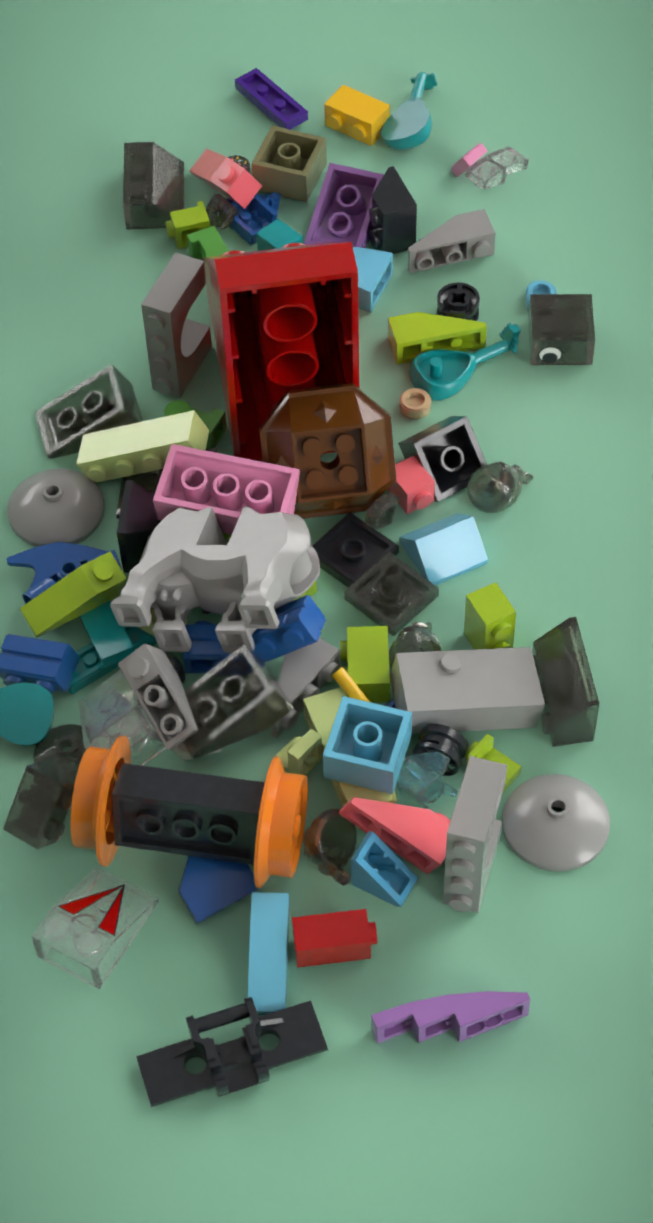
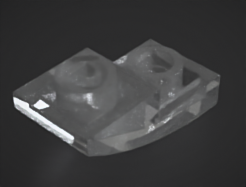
[464,146,529,189]

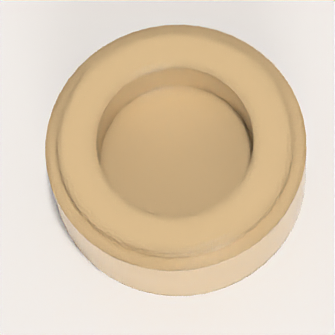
[400,388,431,419]

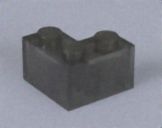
[3,755,80,849]

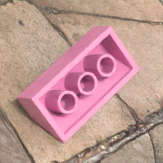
[153,444,300,535]

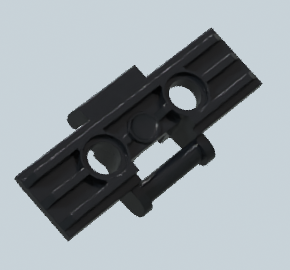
[136,997,328,1107]

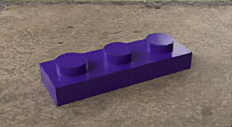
[234,68,308,130]

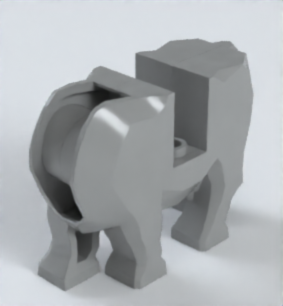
[110,507,320,653]

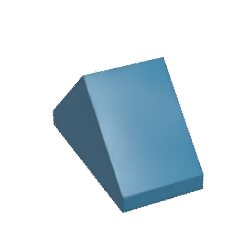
[351,831,418,907]

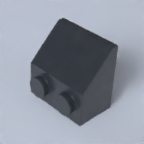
[369,166,417,254]
[398,416,491,502]

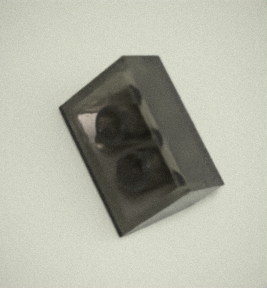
[123,142,184,230]
[532,617,600,747]

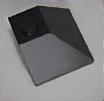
[117,480,162,573]

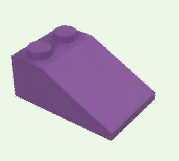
[304,163,384,248]

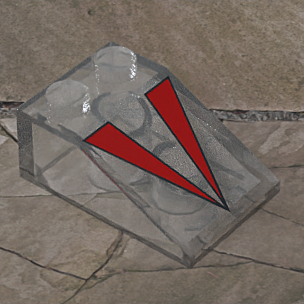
[32,867,159,989]

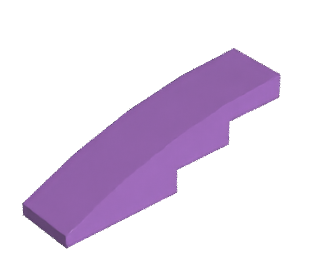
[371,991,530,1044]

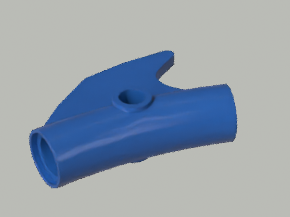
[6,542,122,604]

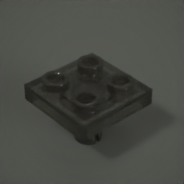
[344,552,439,636]

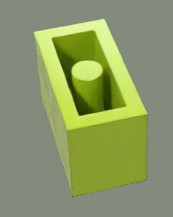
[464,582,516,650]
[340,626,390,702]

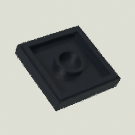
[313,512,399,593]

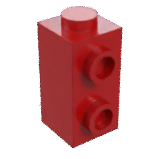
[292,909,378,968]

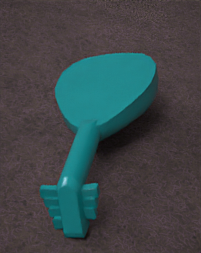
[381,72,438,150]
[409,323,521,400]
[0,682,54,746]

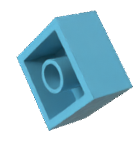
[323,696,412,794]

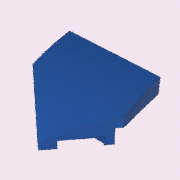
[215,192,281,245]
[178,856,260,924]

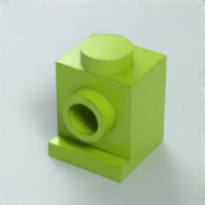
[165,201,210,249]

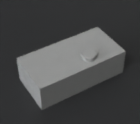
[390,647,545,734]

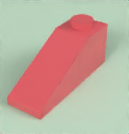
[189,148,262,209]
[338,797,450,874]

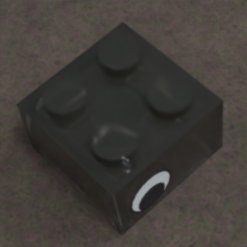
[528,294,595,365]

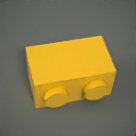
[324,85,390,146]

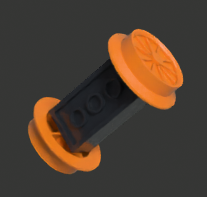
[70,736,308,889]

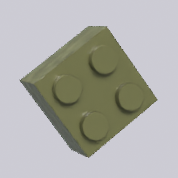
[251,125,327,202]

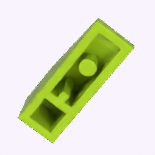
[388,312,487,365]
[20,551,127,638]

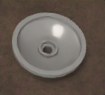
[7,469,104,547]
[502,774,610,872]

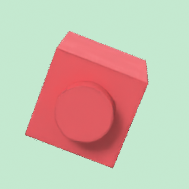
[387,455,435,514]

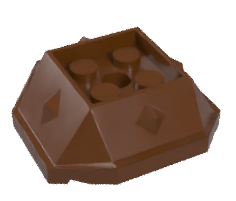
[259,383,396,519]

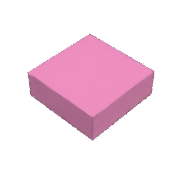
[450,143,488,177]

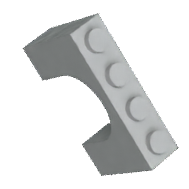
[141,252,212,398]
[443,756,507,913]

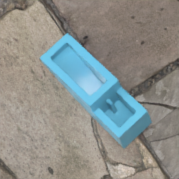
[248,892,290,1015]

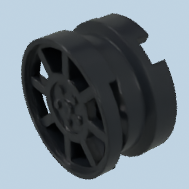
[437,282,480,321]
[412,724,468,776]

